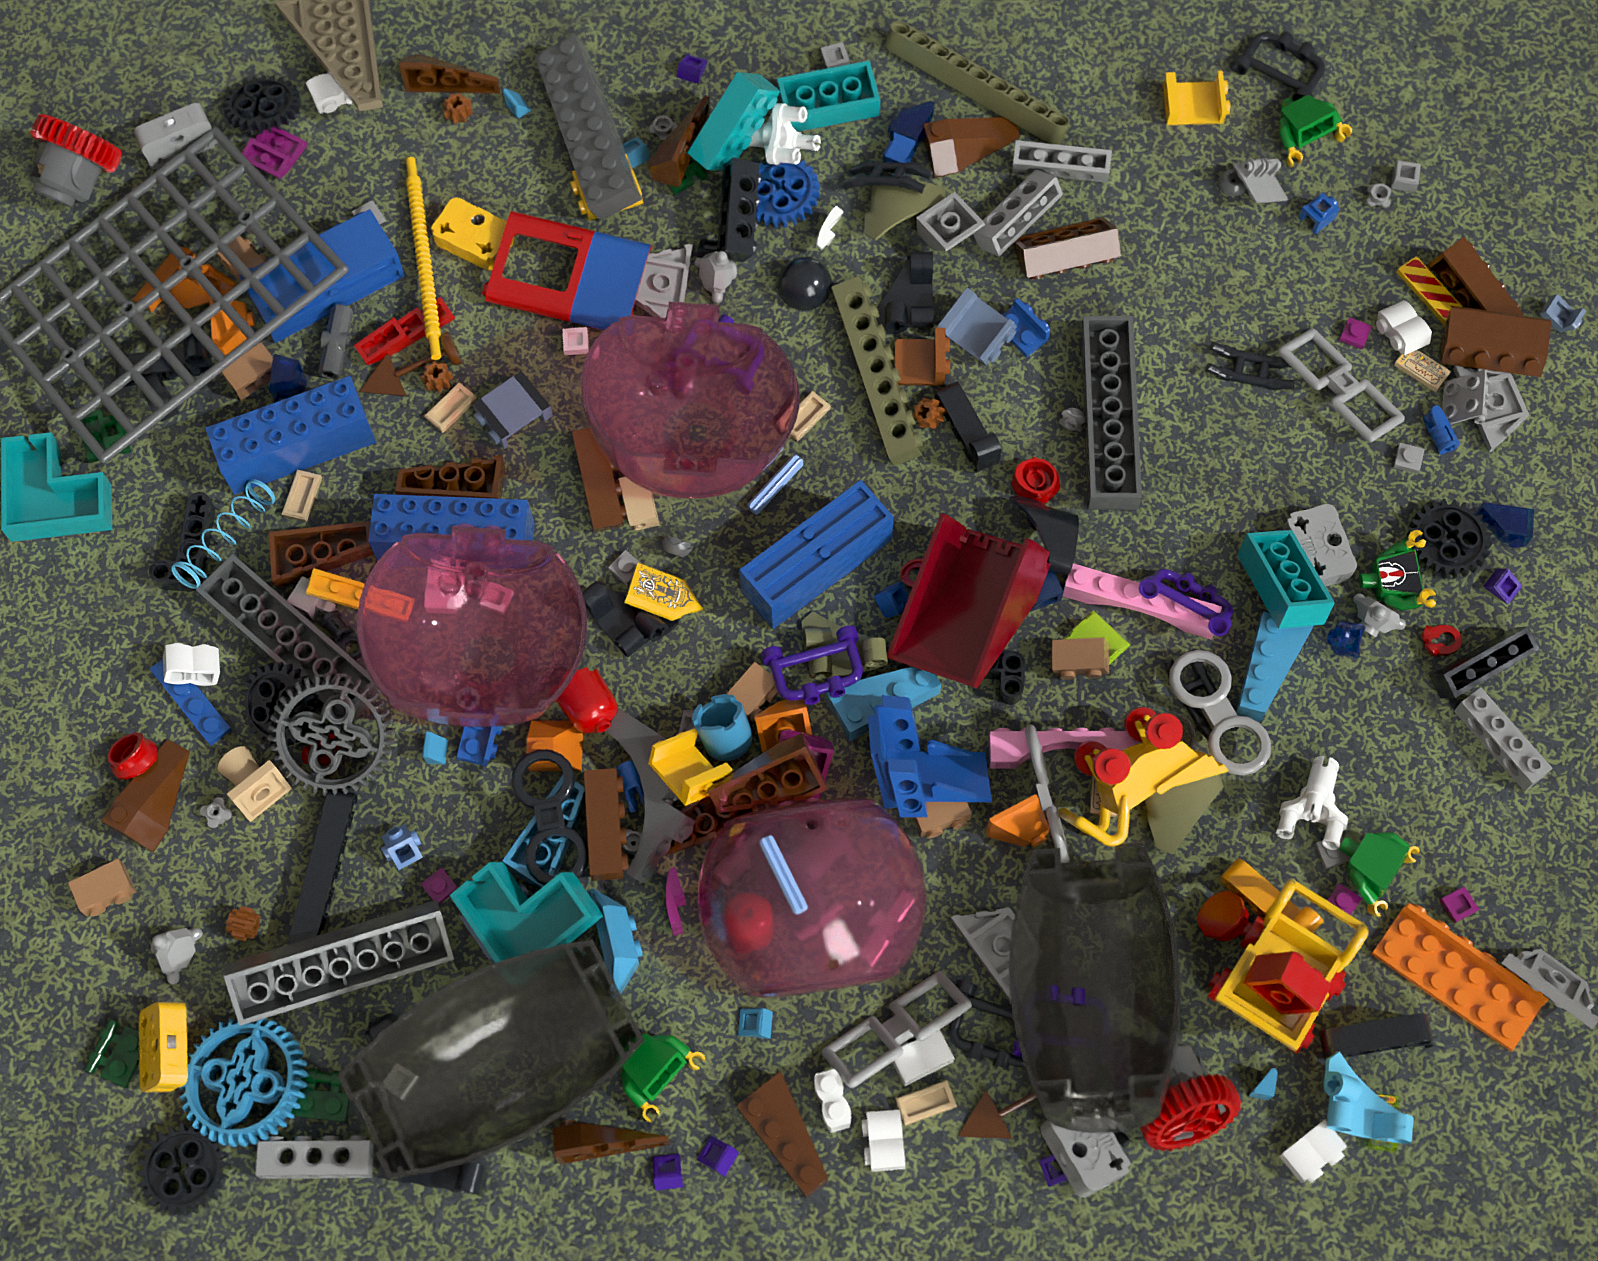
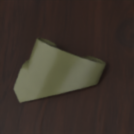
[864,181,946,241]
[801,611,888,679]
[1144,774,1224,854]

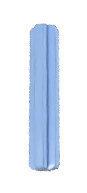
[748,454,803,515]
[759,836,807,914]

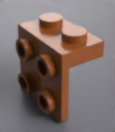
[895,328,950,386]

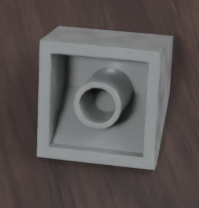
[916,192,985,252]

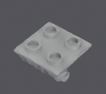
[1233,158,1288,203]
[1442,369,1490,424]

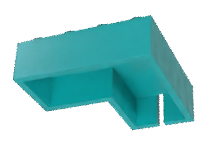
[1,432,112,542]
[450,862,603,983]

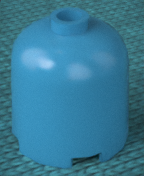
[692,694,752,762]

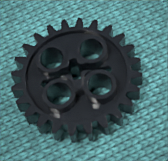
[223,75,302,134]
[1407,499,1492,579]
[239,662,320,747]
[136,1123,230,1217]

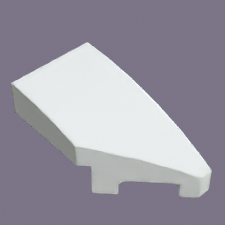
[816,206,843,250]

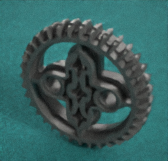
[268,672,395,796]

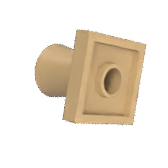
[218,746,292,822]

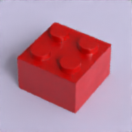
[1243,951,1331,1015]

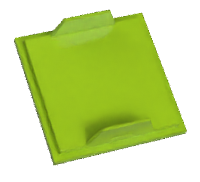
[1063,610,1130,679]

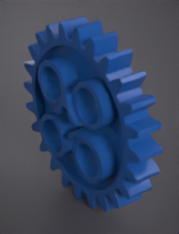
[743,160,820,228]

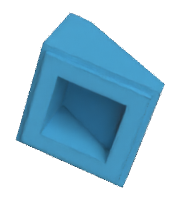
[503,89,532,118]
[623,137,650,168]
[422,732,448,765]
[738,1008,773,1039]
[1249,1068,1278,1100]

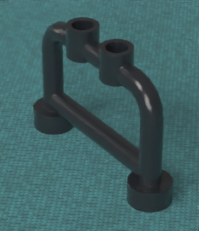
[1230,31,1325,101]
[948,980,1056,1071]

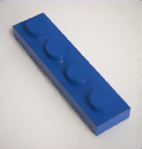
[150,659,232,746]

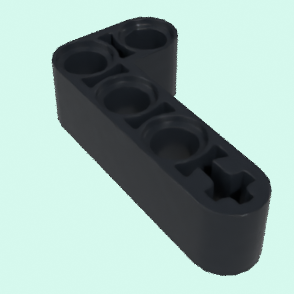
[115,333,213,387]
[934,381,1002,473]
[149,492,215,592]
[936,650,1025,705]
[1319,1013,1434,1060]
[377,1149,489,1197]

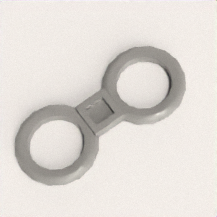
[1169,650,1271,776]
[1025,725,1070,865]

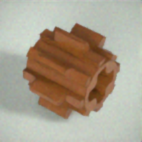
[443,93,473,124]
[421,361,453,393]
[913,398,945,429]
[226,906,261,941]

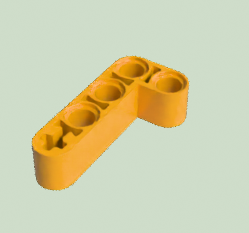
[1219,858,1323,934]

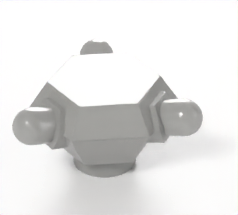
[695,251,737,304]
[1353,594,1406,637]
[151,928,203,985]

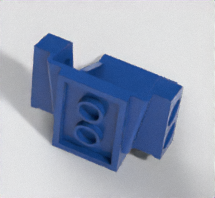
[868,695,992,817]

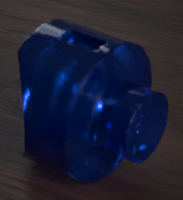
[1327,621,1366,658]

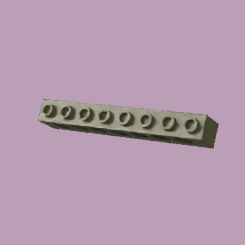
[832,276,923,465]

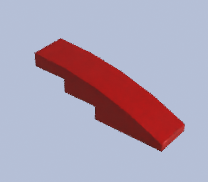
[354,297,455,365]

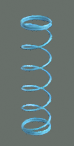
[171,479,275,588]

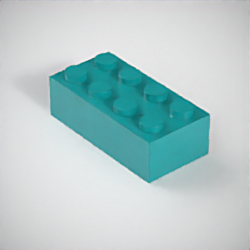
[777,60,880,132]
[687,72,781,171]
[1237,530,1335,629]

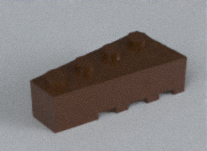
[1426,237,1524,316]
[572,425,628,533]
[395,455,505,499]
[269,521,374,588]
[584,768,628,881]
[737,1071,828,1199]

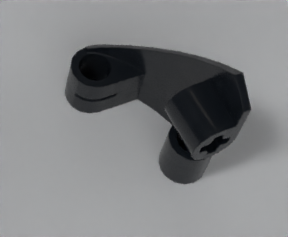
[578,581,679,657]

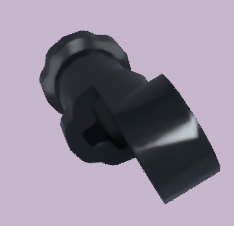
[320,610,365,660]

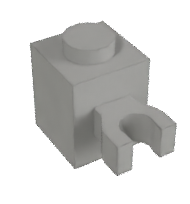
[287,576,338,621]

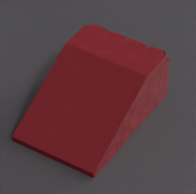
[887,513,1050,689]

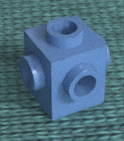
[381,824,423,870]

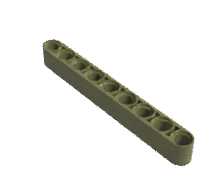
[885,21,1070,145]

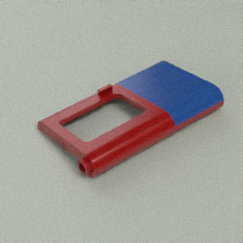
[482,211,653,336]

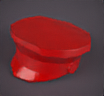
[1011,457,1060,503]
[107,732,158,780]
[1196,890,1249,941]

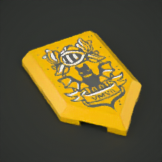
[624,562,703,621]

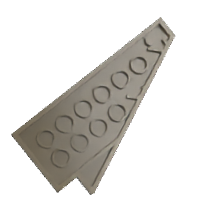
[276,0,383,111]

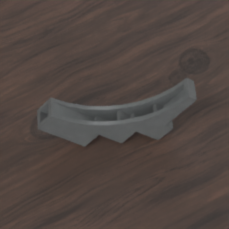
[606,708,696,883]

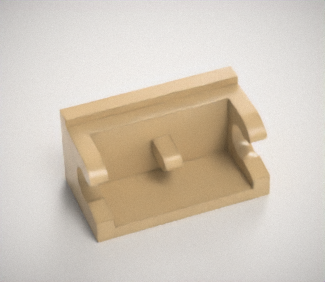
[619,471,660,530]

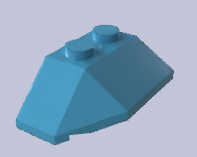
[588,888,643,998]

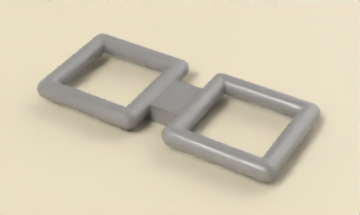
[1278,328,1405,442]
[822,971,971,1088]

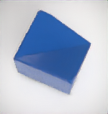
[874,582,909,618]

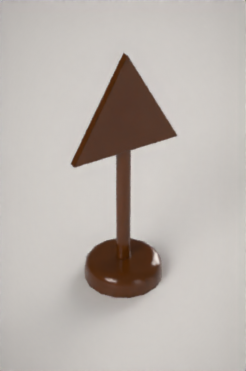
[359,332,463,397]
[958,1063,1072,1139]

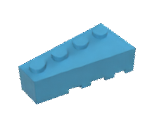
[1236,612,1314,722]
[824,667,941,741]
[502,774,586,890]

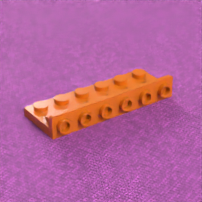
[1371,902,1548,1052]

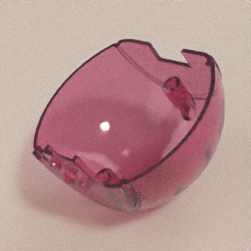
[581,302,800,499]
[357,524,587,727]
[697,797,927,999]

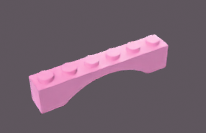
[1063,564,1222,640]
[988,728,1141,769]

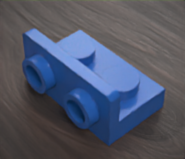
[1002,298,1050,358]
[456,708,504,766]

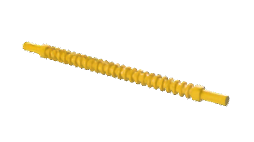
[406,157,441,360]

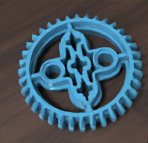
[179,1018,308,1147]

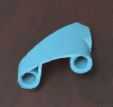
[1324,1052,1414,1144]

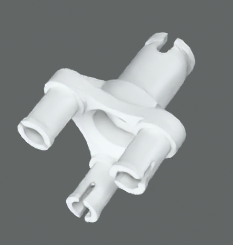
[749,103,821,165]
[1276,756,1348,850]

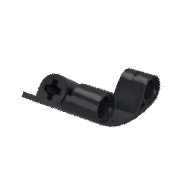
[866,252,934,334]
[1009,496,1079,575]

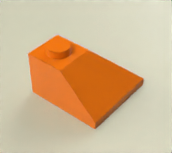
[170,264,238,309]
[209,296,256,356]
[755,699,812,753]
[526,721,583,771]
[986,794,1050,847]

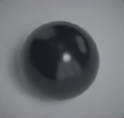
[777,256,832,311]

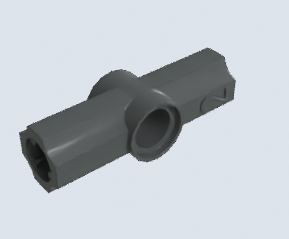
[318,304,353,380]

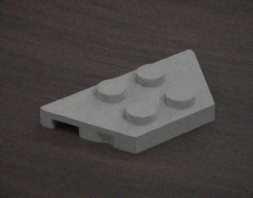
[635,244,692,332]
[1453,365,1529,452]
[951,908,1041,1005]
[1502,949,1598,1029]

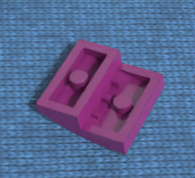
[242,127,308,179]
[666,867,686,936]

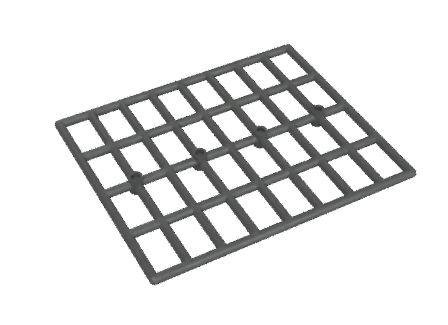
[0,128,349,463]

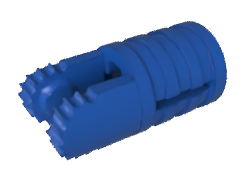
[1423,405,1460,455]
[616,760,645,813]

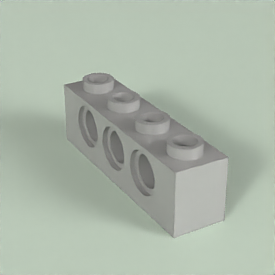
[1012,140,1112,183]
[973,169,1063,256]
[1454,688,1553,792]
[256,1136,374,1179]

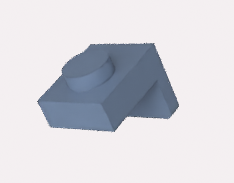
[1540,294,1586,333]

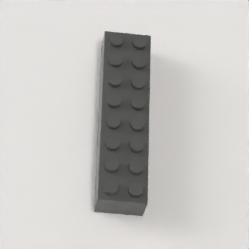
[534,34,642,221]
[1080,316,1142,510]
[196,554,384,725]
[223,900,454,1026]

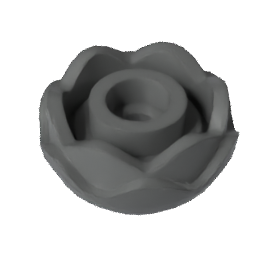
[1217,168,1246,196]
[661,534,693,558]

